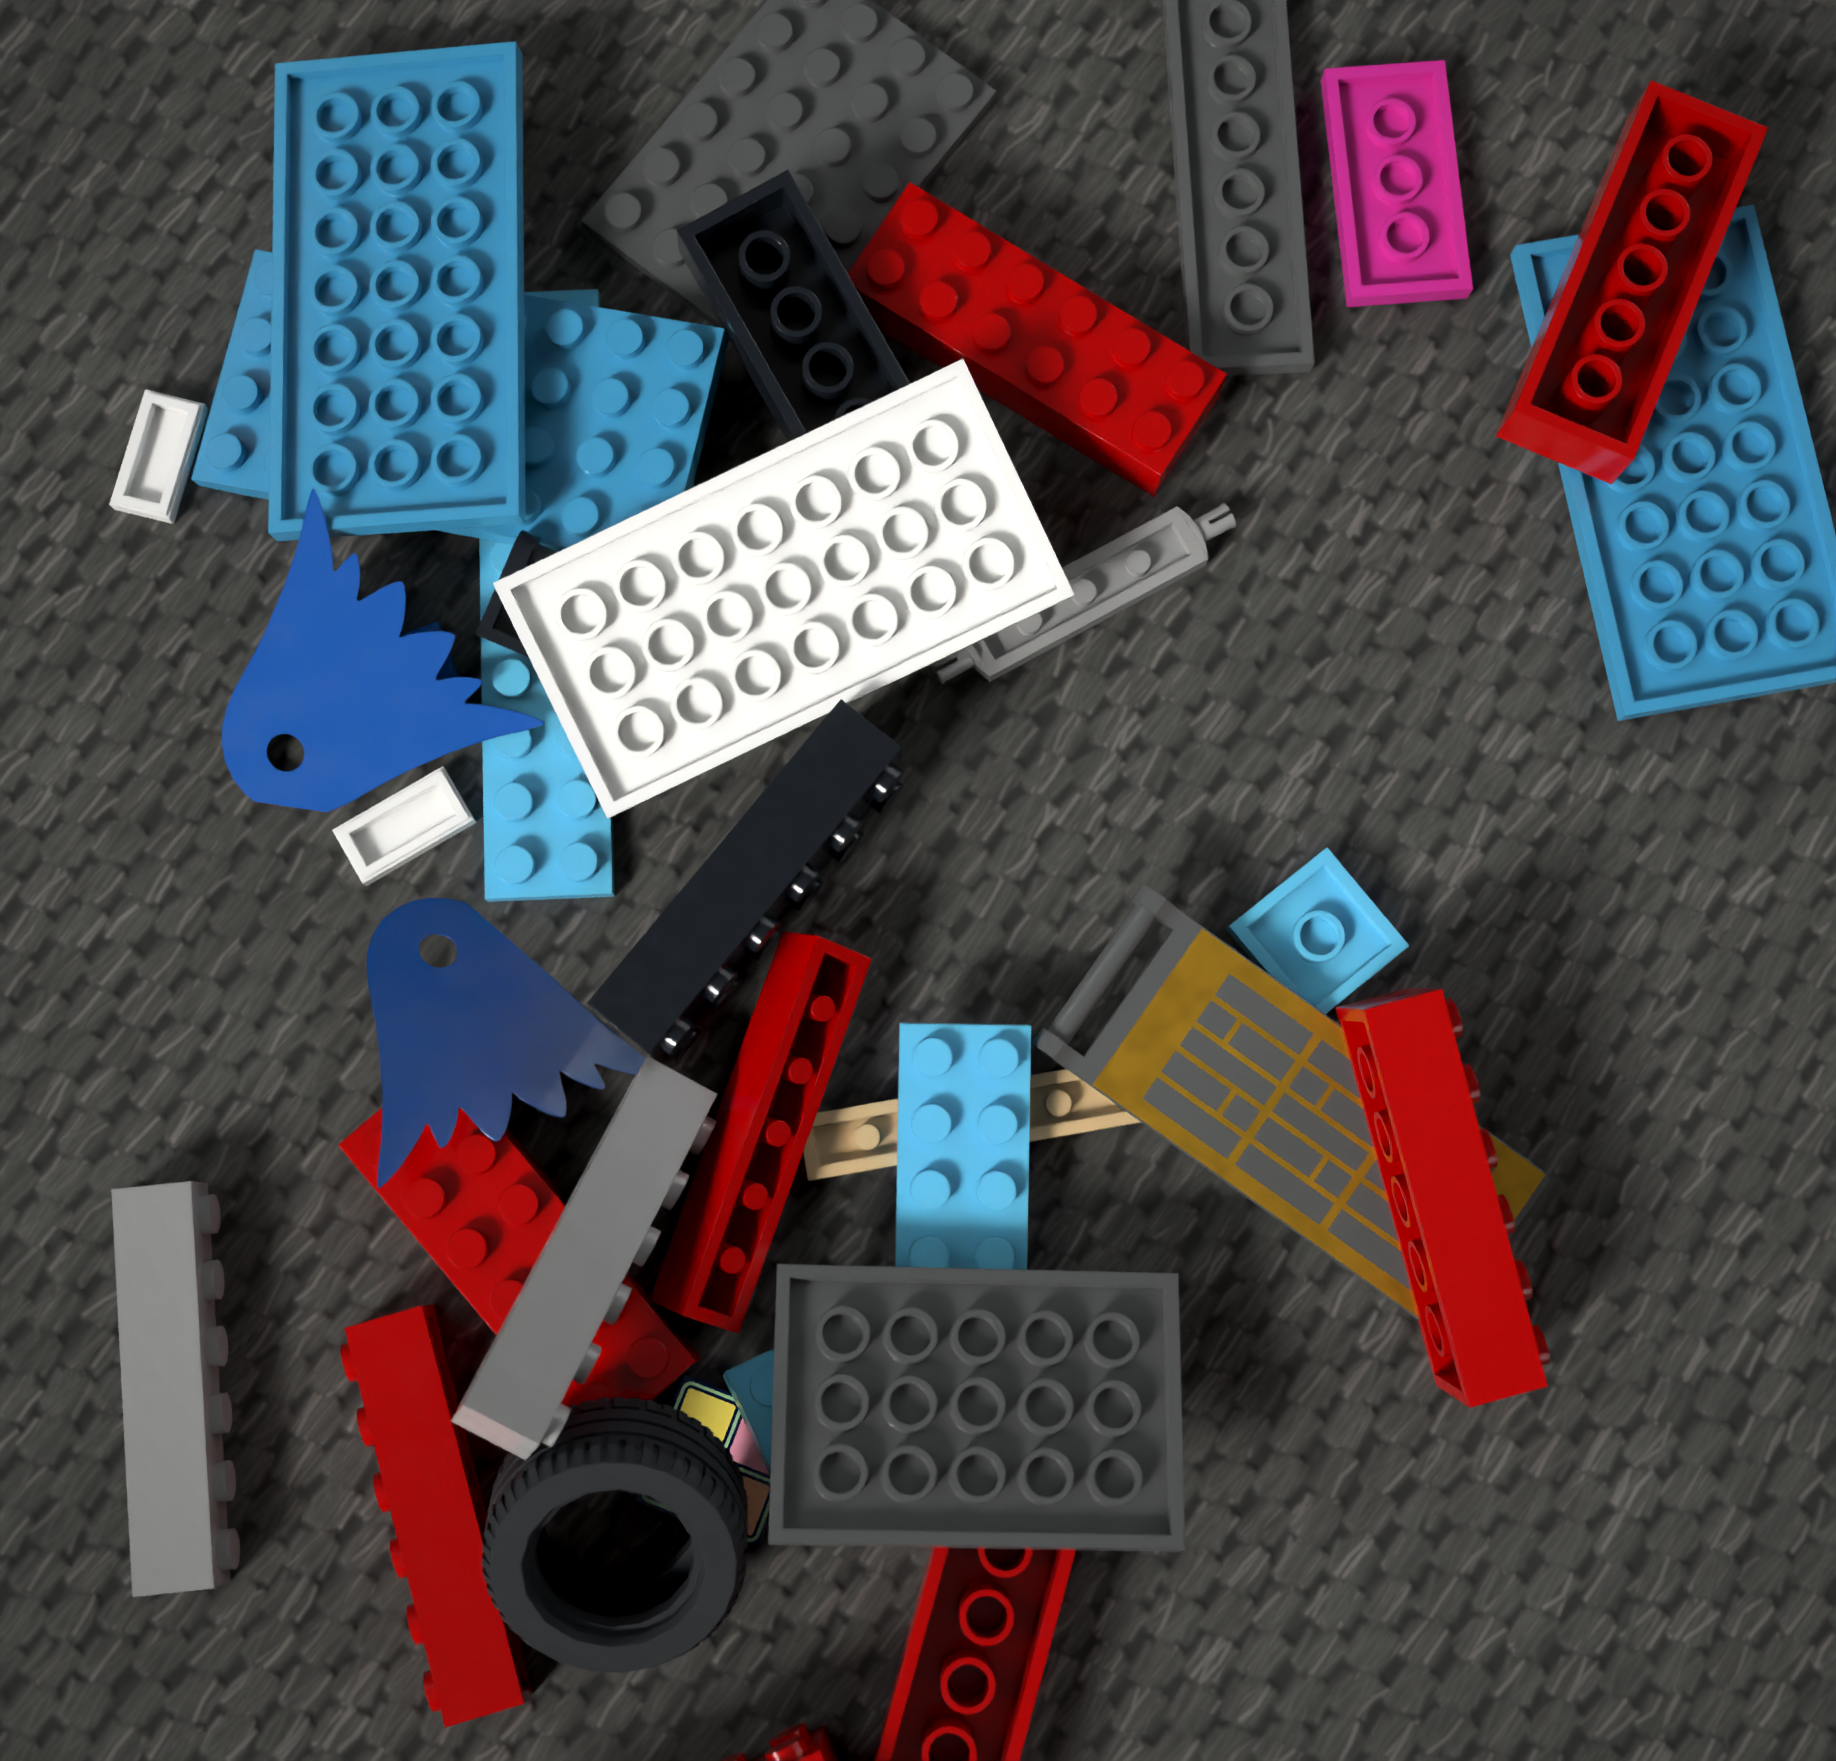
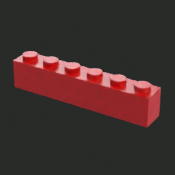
[650,931,872,1334]
[340,1304,533,1728]

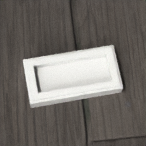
[109,389,209,524]
[332,766,477,886]

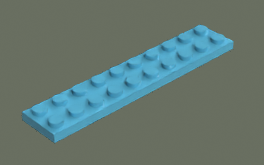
[479,289,615,902]

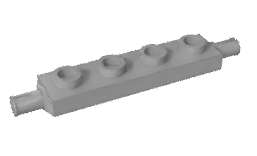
[930,503,1236,684]

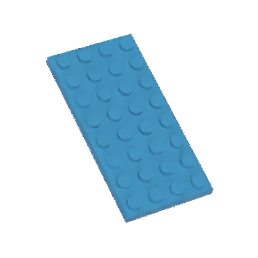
[268,41,526,541]
[1510,205,1836,721]
[191,249,729,552]

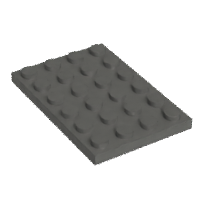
[581,0,997,328]
[768,1264,1185,1552]

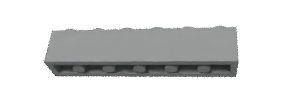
[451,1057,717,1460]
[111,1181,240,1597]

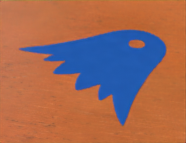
[222,489,544,812]
[366,898,646,1188]

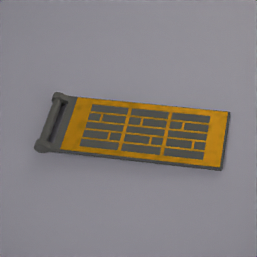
[1031,884,1549,1320]

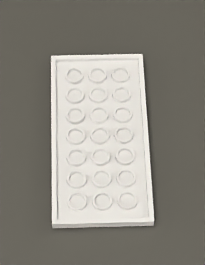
[493,359,1074,819]

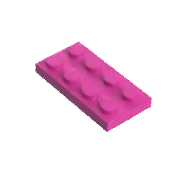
[1321,60,1473,307]

